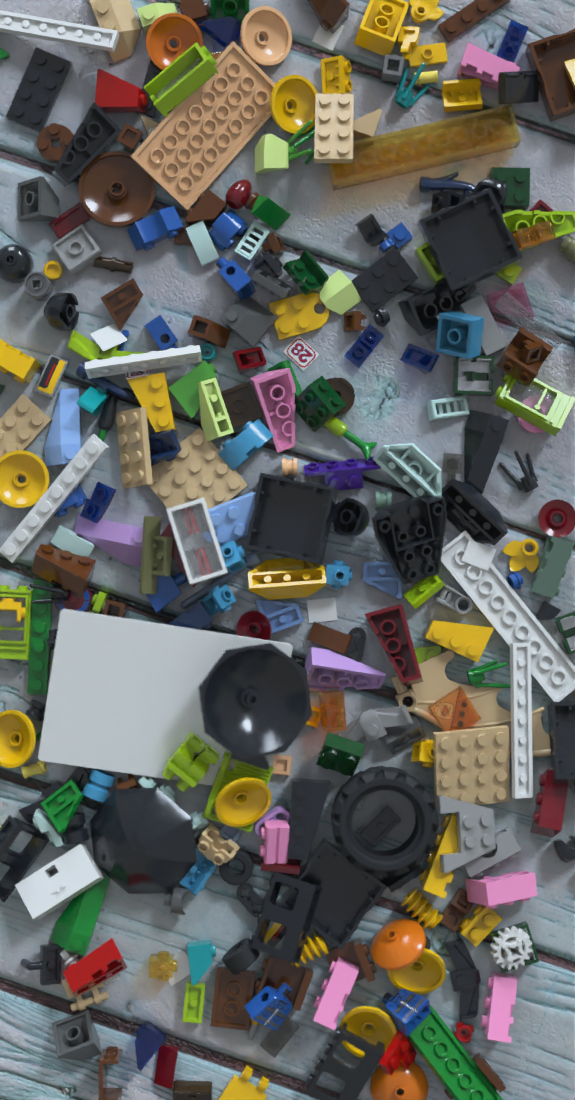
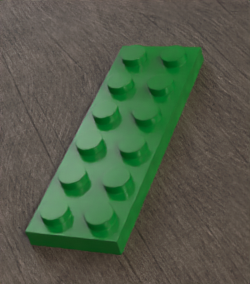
[407,1005,503,1100]

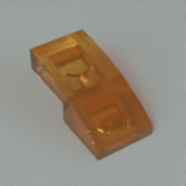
[512,221,556,250]

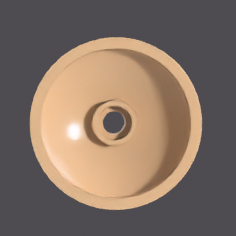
[240,6,292,66]

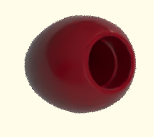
[225,179,252,210]

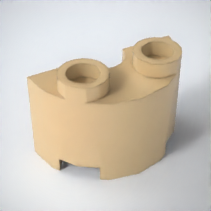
[198,823,240,866]

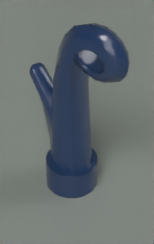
[419,172,476,199]
[76,362,135,400]

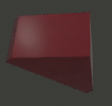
[232,346,267,375]

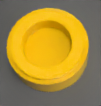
[43,261,63,281]

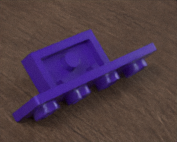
[304,456,381,491]

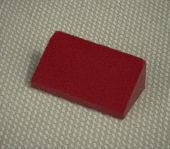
[154,1044,179,1089]

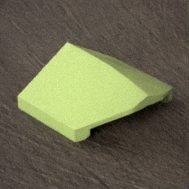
[255,134,289,174]
[319,270,362,315]

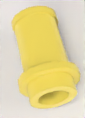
[413,70,438,86]
[21,760,47,779]

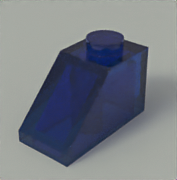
[197,16,241,49]
[135,1021,166,1071]

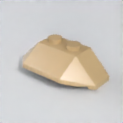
[89,0,141,63]

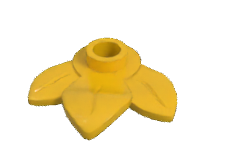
[409,0,444,23]
[503,539,539,573]

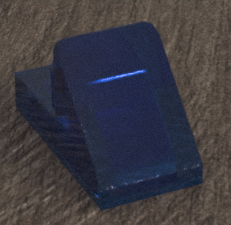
[400,343,439,374]

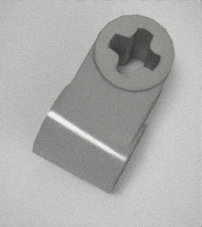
[434,583,472,614]

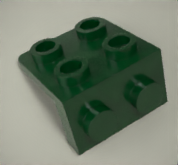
[295,376,347,432]

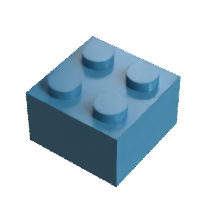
[435,310,484,359]

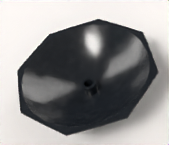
[199,643,312,759]
[89,788,197,894]

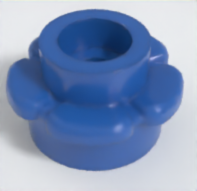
[506,571,523,590]

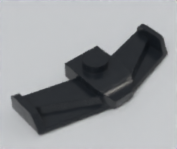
[19,766,90,824]
[444,939,481,1020]

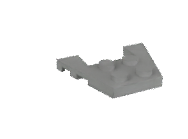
[436,795,496,873]

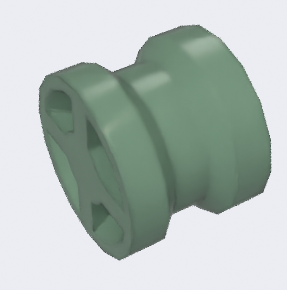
[375,491,391,510]

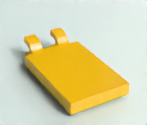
[218,1065,269,1100]

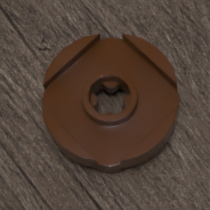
[37,123,73,163]

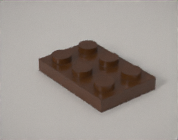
[210,966,256,1031]

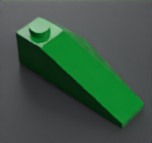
[51,875,111,956]

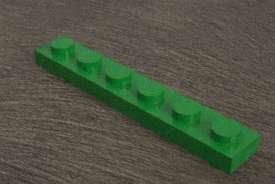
[27,579,53,695]

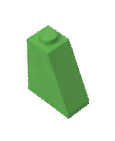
[168,360,218,421]

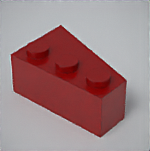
[63,938,127,997]

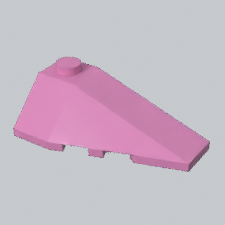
[249,368,296,453]

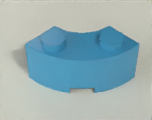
[218,419,274,471]

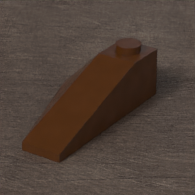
[307,0,350,33]

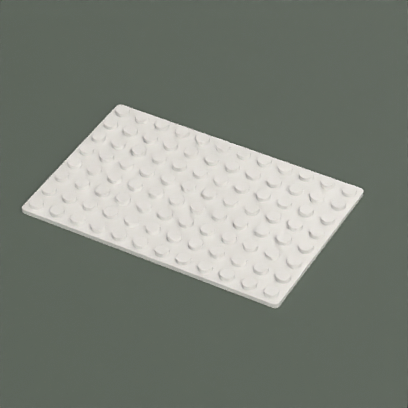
[38,609,293,787]

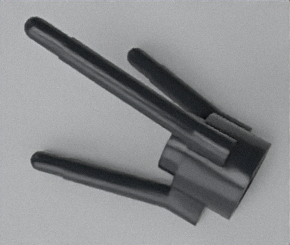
[499,451,538,493]
[26,571,68,604]

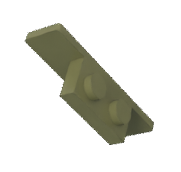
[139,516,173,594]

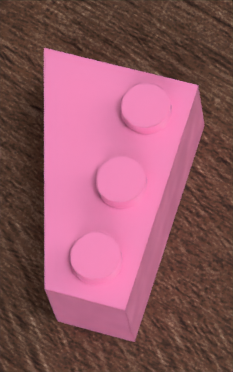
[457,43,520,90]
[465,871,537,909]
[313,957,360,1030]
[481,972,517,1043]

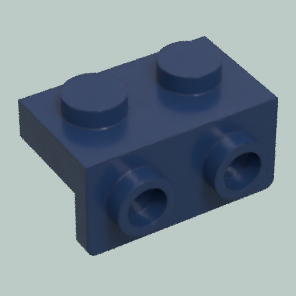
[149,429,182,465]

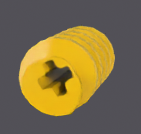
[401,887,443,929]
[291,933,329,967]

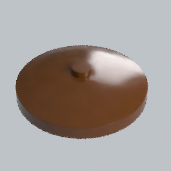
[78,151,156,228]

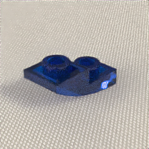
[496,20,529,63]
[344,324,384,368]
[80,482,117,524]

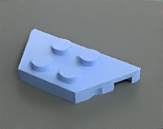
[202,491,256,546]

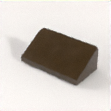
[173,1080,212,1100]

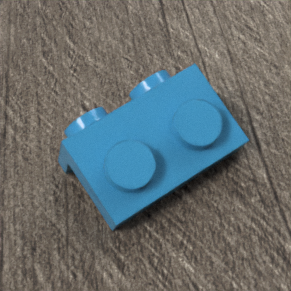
[179,846,218,895]

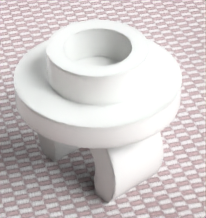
[60,949,80,967]

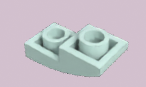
[186,220,220,266]
[50,525,94,557]
[138,776,177,801]
[33,809,64,847]

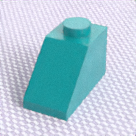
[76,386,108,417]
[187,940,216,985]

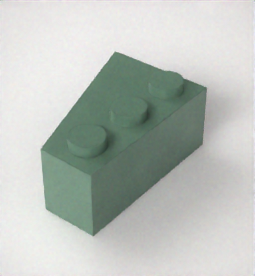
[529,536,575,599]

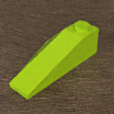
[502,210,575,252]

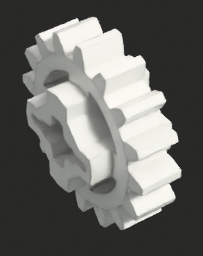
[490,926,532,970]

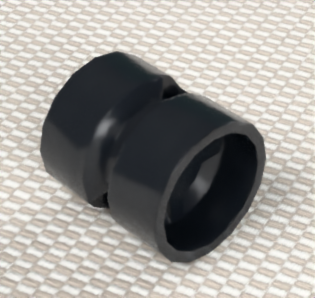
[63,812,89,845]

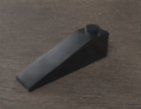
[464,410,509,494]

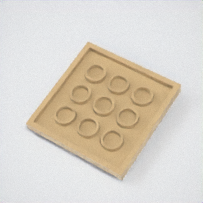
[149,427,248,509]
[433,725,510,809]

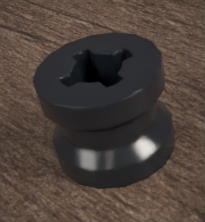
[25,699,46,721]

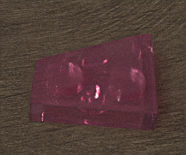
[486,282,534,318]

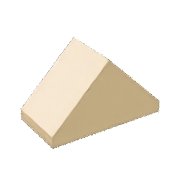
[353,108,382,142]

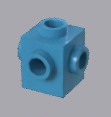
[220,541,247,574]
[324,560,352,589]
[201,584,237,616]

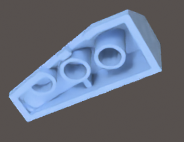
[44,388,83,467]

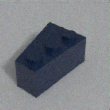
[167,601,214,631]

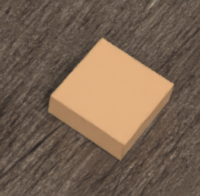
[272,754,292,776]

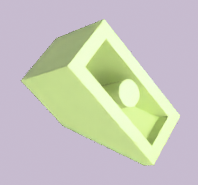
[137,3,177,34]

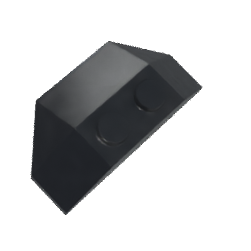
[442,479,508,545]

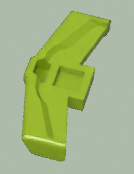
[67,330,146,361]

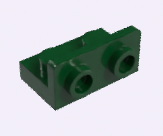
[283,251,329,295]

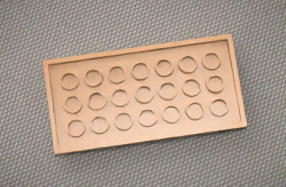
[130,41,275,210]

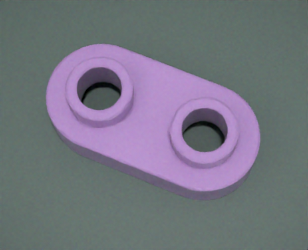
[254,806,290,836]

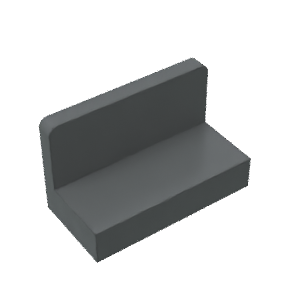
[383,712,426,754]

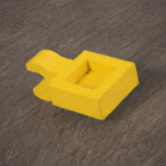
[397,26,421,60]

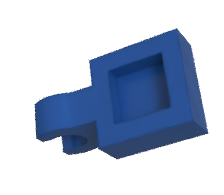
[379,222,413,253]

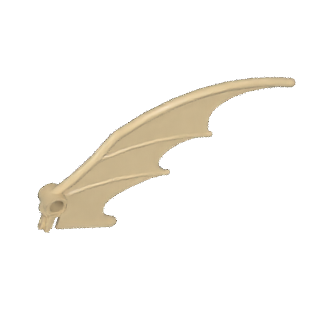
[390,650,551,757]

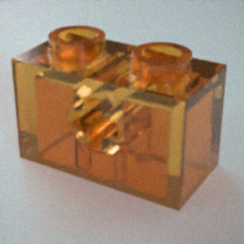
[319,690,347,732]

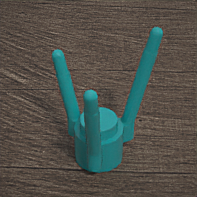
[394,63,430,109]

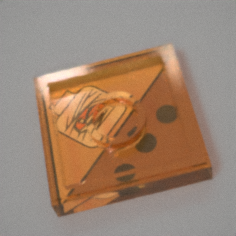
[428,686,481,732]

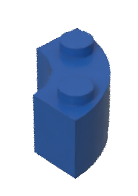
[127,206,184,251]

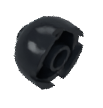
[0,244,34,284]
[44,293,79,331]
[332,498,370,537]

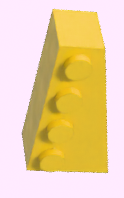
[419,813,458,899]

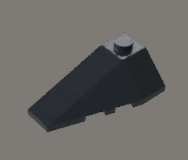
[398,282,477,336]

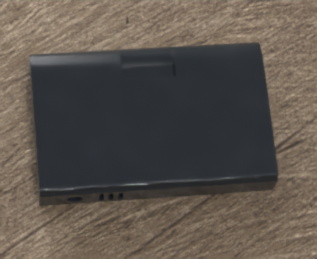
[498,71,539,104]

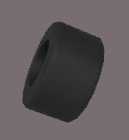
[219,849,254,885]
[222,938,260,975]

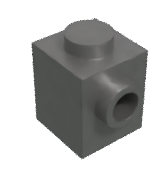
[381,54,404,83]

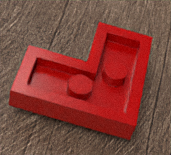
[379,1030,417,1076]

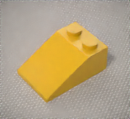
[354,0,409,56]

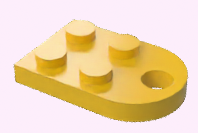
[268,293,329,341]

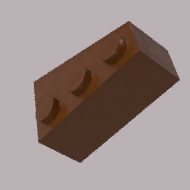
[32,544,96,599]

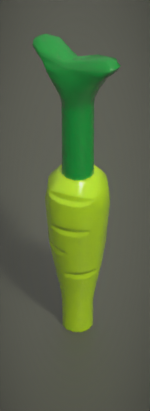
[324,416,377,460]

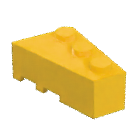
[0,339,41,384]
[127,372,176,433]
[424,620,494,663]

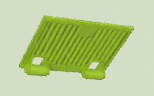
[202,751,274,833]

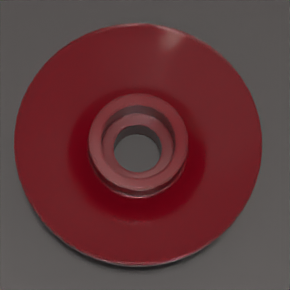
[538,499,575,538]
[237,611,272,640]

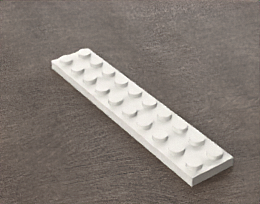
[441,530,575,702]

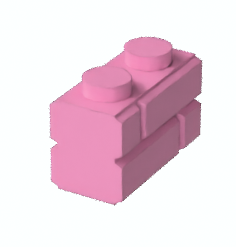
[259,820,290,864]

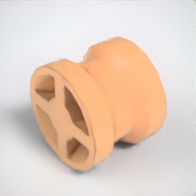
[282,458,298,477]

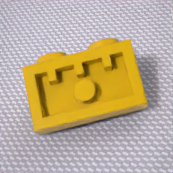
[321,55,352,94]
[458,904,502,947]

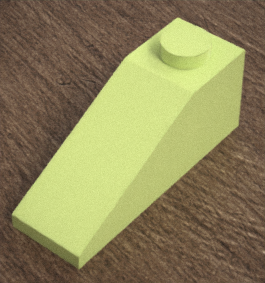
[198,378,234,442]

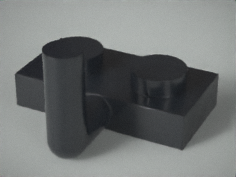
[21,944,61,986]

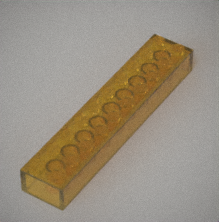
[327,104,521,191]

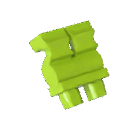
[162,732,220,792]

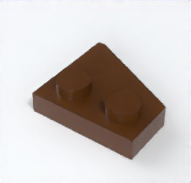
[101,278,143,330]

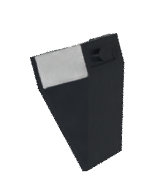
[372,496,447,585]

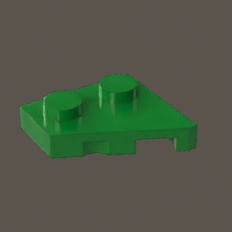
[41,780,84,834]

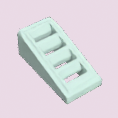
[234,221,270,263]
[426,396,469,421]

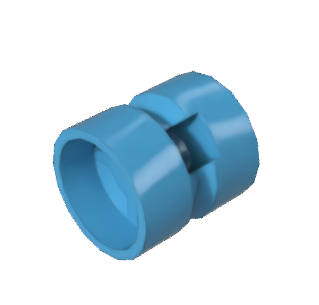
[82,768,115,802]

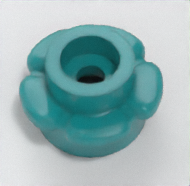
[200,343,217,362]

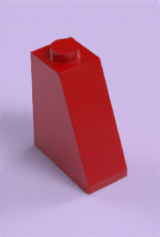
[95,69,147,113]

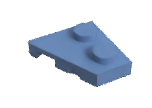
[363,562,402,599]
[255,599,304,634]

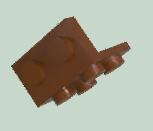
[326,938,377,982]

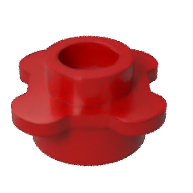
[453,1021,474,1043]

